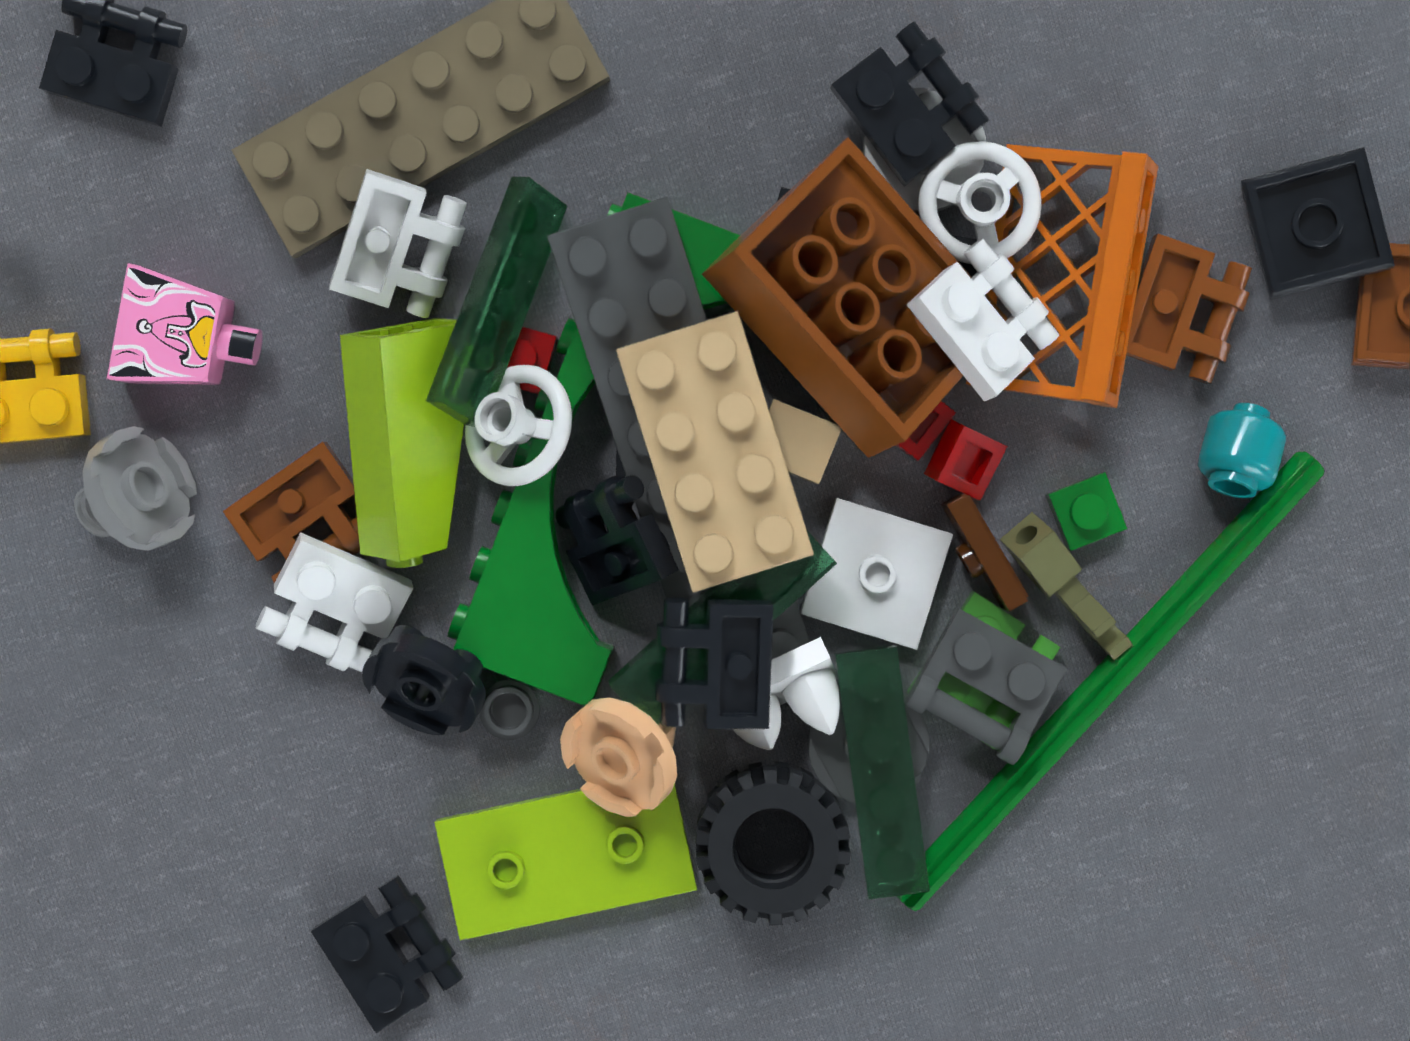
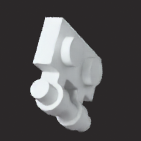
[329,169,467,318]
[907,238,1059,402]
[256,532,413,672]

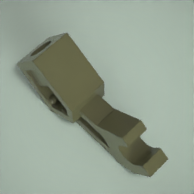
[999,512,1133,660]

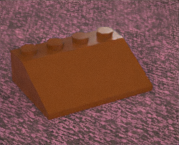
[702,137,1008,458]

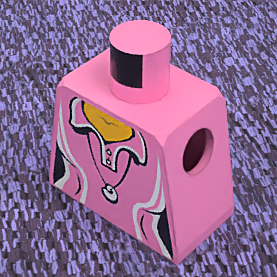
[107,263,262,385]

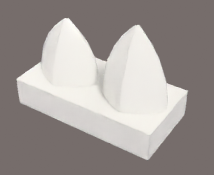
[733,637,840,750]

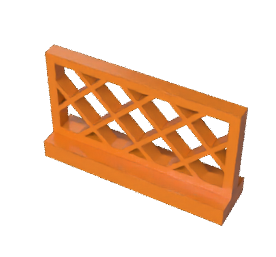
[966,144,1158,408]

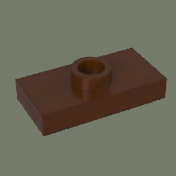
[941,494,1029,612]

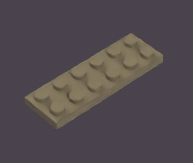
[231,0,611,259]

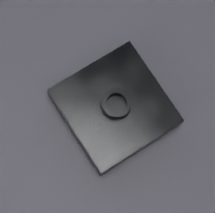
[1241,147,1395,300]

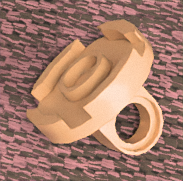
[560,697,677,817]

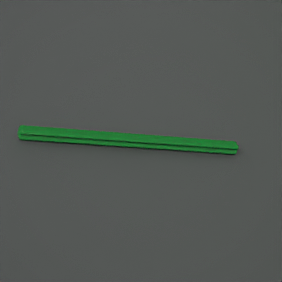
[893,451,1325,911]

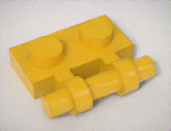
[0,328,91,444]

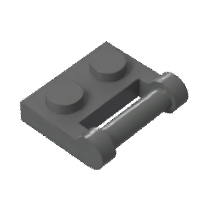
[905,607,1067,765]

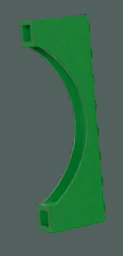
[447,192,740,706]

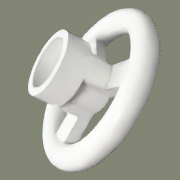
[918,141,1042,264]
[465,365,572,486]

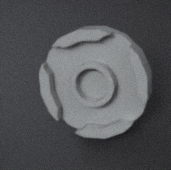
[74,426,197,551]

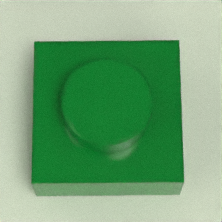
[1045,472,1127,551]

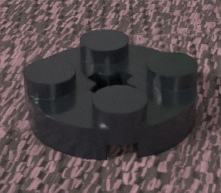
[362,625,486,735]

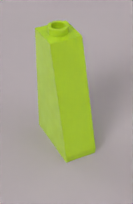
[340,318,476,568]

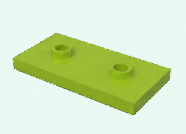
[434,783,697,940]

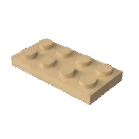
[616,311,814,592]

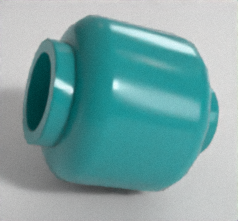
[1197,403,1286,498]

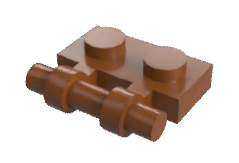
[1126,233,1252,384]
[223,441,360,583]

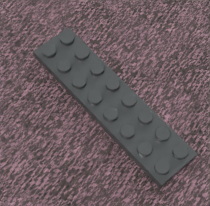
[547,197,809,680]

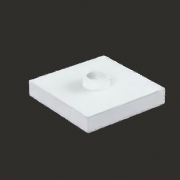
[800,498,953,650]

